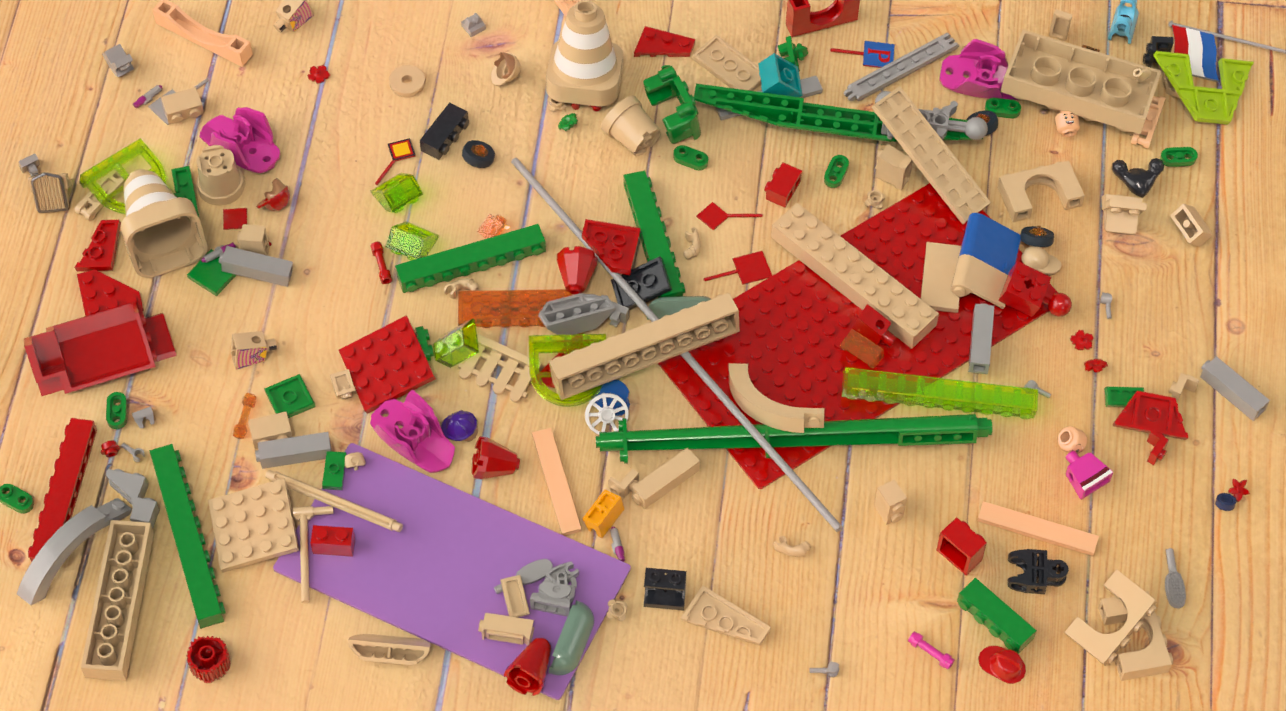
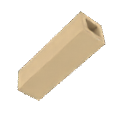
[631,448,700,509]

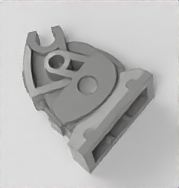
[530,561,579,617]

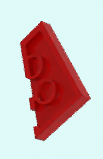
[634,26,695,57]
[74,219,121,272]

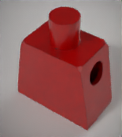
[850,304,897,347]

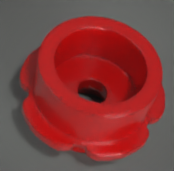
[101,440,120,457]

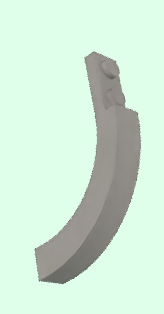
[17,498,132,605]

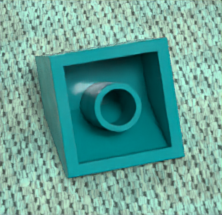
[758,53,803,97]

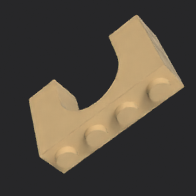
[997,161,1085,222]
[1065,569,1157,666]
[1098,591,1173,681]

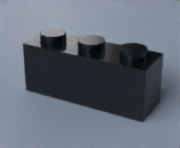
[420,102,469,160]

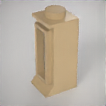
[478,613,534,646]

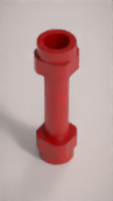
[370,241,392,284]

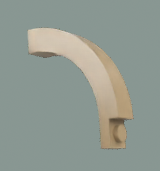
[729,363,824,433]

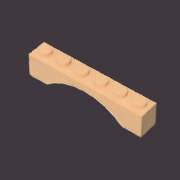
[152,0,253,67]

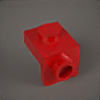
[1147,430,1169,465]

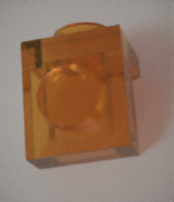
[477,214,510,239]

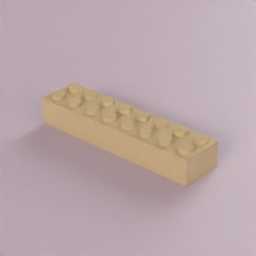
[81,520,154,681]

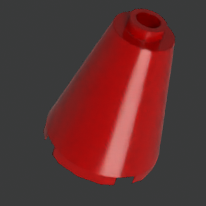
[504,638,551,696]

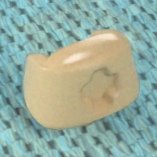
[345,452,366,471]

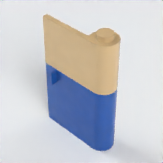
[951,213,1021,309]

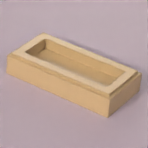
[1049,9,1072,41]
[500,575,530,618]

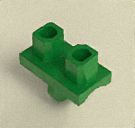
[778,36,808,71]

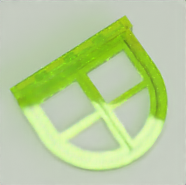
[79,138,166,214]
[529,334,606,407]

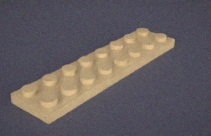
[871,86,991,224]

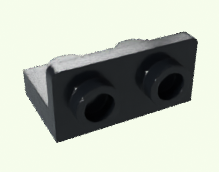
[1143,36,1174,68]

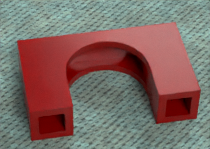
[786,0,860,37]

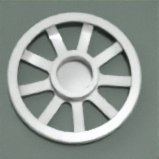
[585,393,629,435]

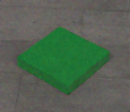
[187,249,236,297]
[264,374,315,418]

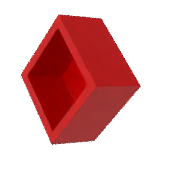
[936,517,987,576]

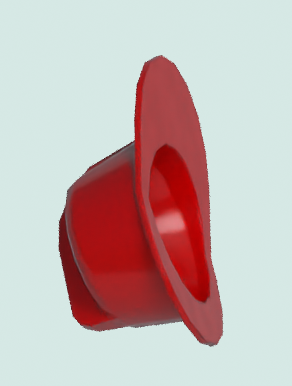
[978,646,1026,684]

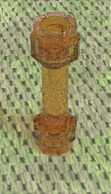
[233,393,256,439]

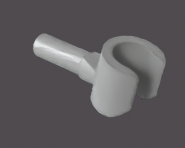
[1100,292,1112,319]
[1023,380,1051,398]
[121,443,145,462]
[810,662,839,677]

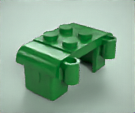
[643,65,701,144]

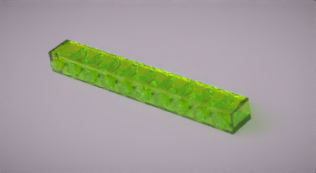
[841,367,1038,419]

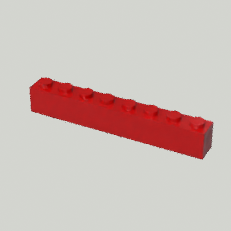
[28,418,97,562]

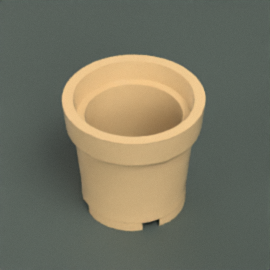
[601,95,661,156]
[197,145,245,206]

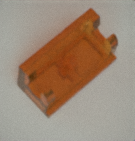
[840,329,884,369]

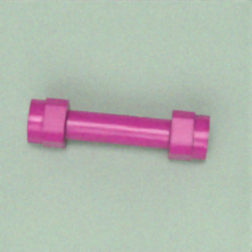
[908,631,955,670]

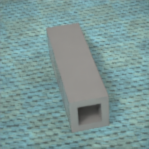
[219,246,293,287]
[968,304,994,374]
[1200,356,1270,421]
[255,432,331,469]

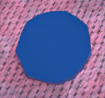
[592,379,630,416]

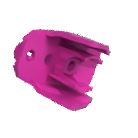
[939,39,1019,100]
[199,107,280,173]
[370,390,455,473]

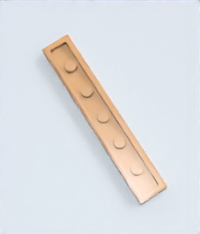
[532,428,581,536]
[977,501,1099,556]

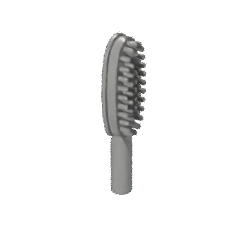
[1165,548,1186,608]
[494,559,553,594]

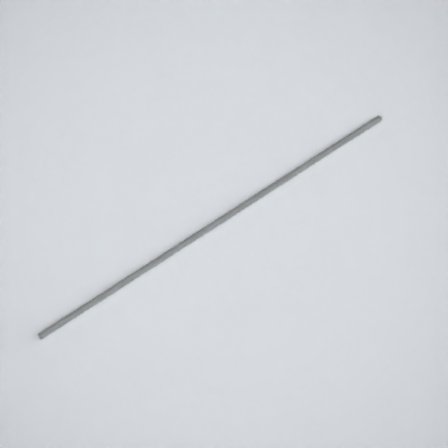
[511,158,842,532]

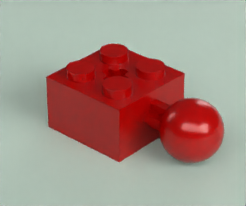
[998,261,1072,317]

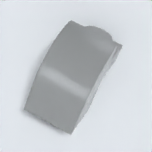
[102,44,134,77]

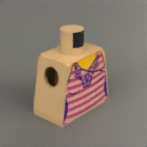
[274,0,314,33]
[231,331,277,370]

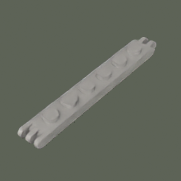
[843,33,959,102]

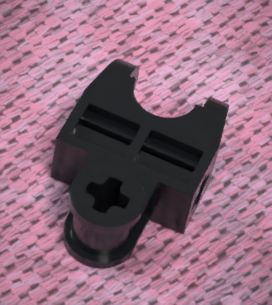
[1007,549,1069,594]

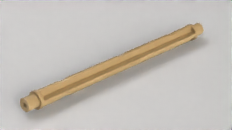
[266,470,403,532]

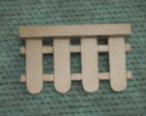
[458,332,543,403]

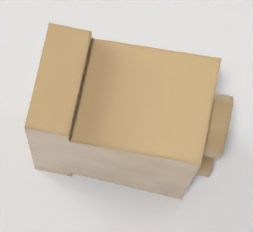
[875,144,913,190]

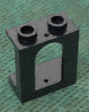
[644,568,687,611]

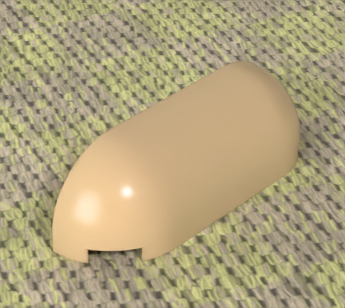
[348,634,431,665]

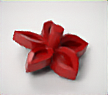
[1228,479,1250,502]

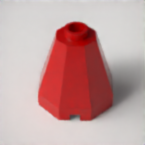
[557,246,598,295]
[471,436,520,479]

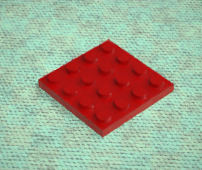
[339,315,436,414]

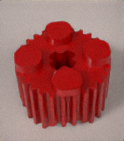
[186,636,231,683]

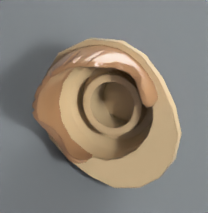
[491,52,521,86]

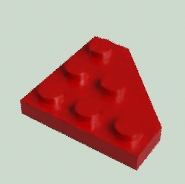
[582,219,641,275]
[77,270,144,316]

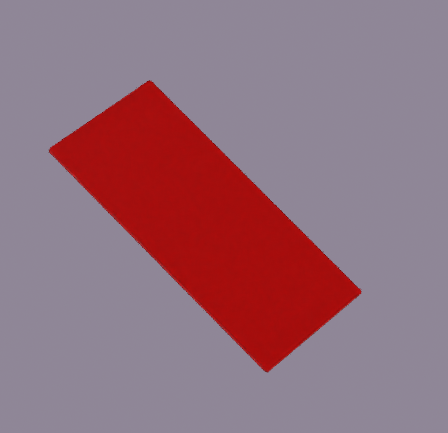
[657,183,1058,489]

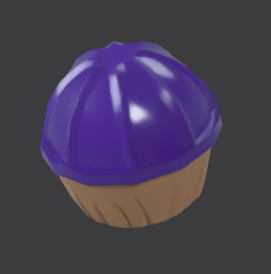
[441,410,478,442]

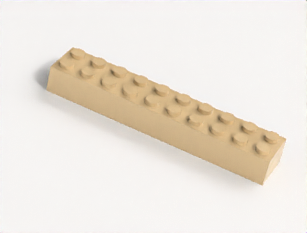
[771,203,939,349]
[549,293,740,400]

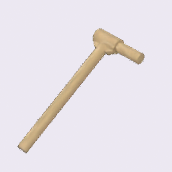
[293,506,334,604]

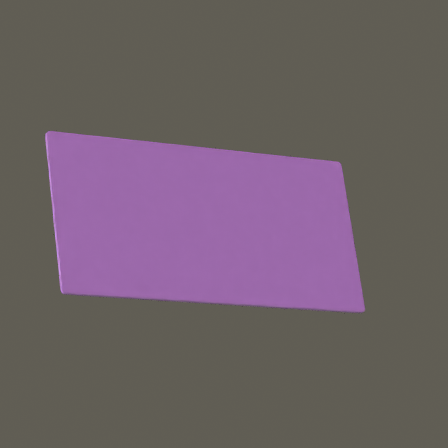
[273,443,631,700]

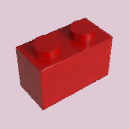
[764,162,802,208]
[310,525,355,557]

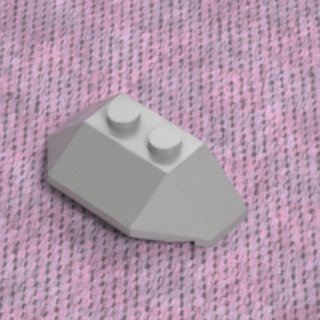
[539,293,616,338]

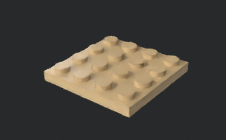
[208,478,300,573]

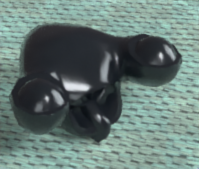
[1112,158,1164,198]

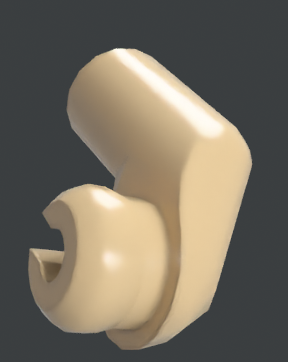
[1133,66,1151,83]

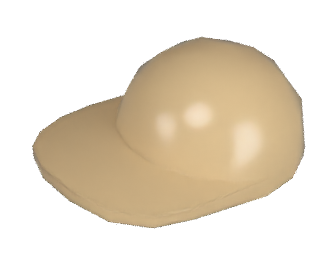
[1021,246,1062,275]

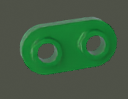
[985,98,1021,119]
[673,145,708,171]
[1160,147,1198,167]
[824,155,849,188]
[415,326,434,361]
[106,392,127,429]
[0,484,34,514]

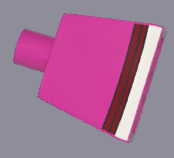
[1065,451,1113,500]

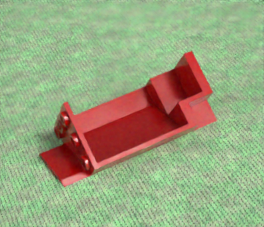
[24,302,177,396]

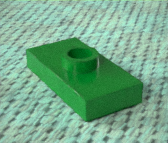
[1104,386,1144,407]
[322,451,347,490]

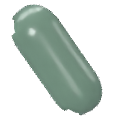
[646,296,711,320]
[549,600,594,675]

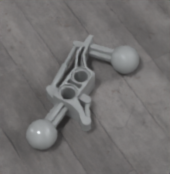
[875,91,988,140]

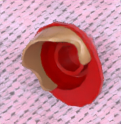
[256,178,290,211]

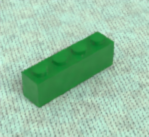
[957,578,1037,654]

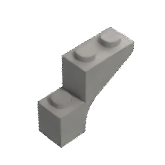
[106,469,160,528]

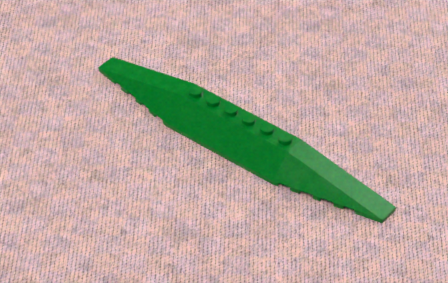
[694,83,983,142]

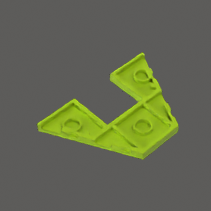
[1153,51,1254,125]

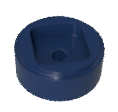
[1215,493,1237,511]

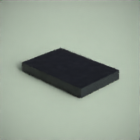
[611,256,672,310]

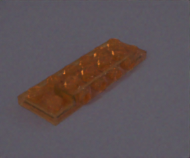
[458,289,572,328]

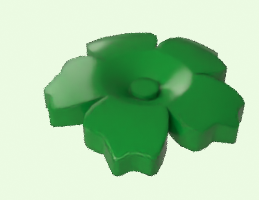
[558,113,578,131]

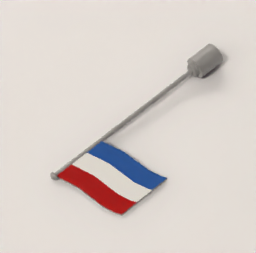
[1168,21,1286,82]

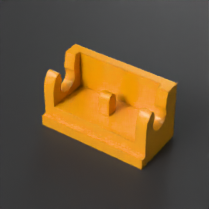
[582,490,624,538]

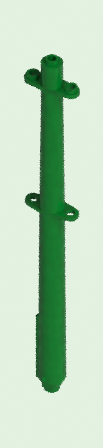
[596,414,993,464]

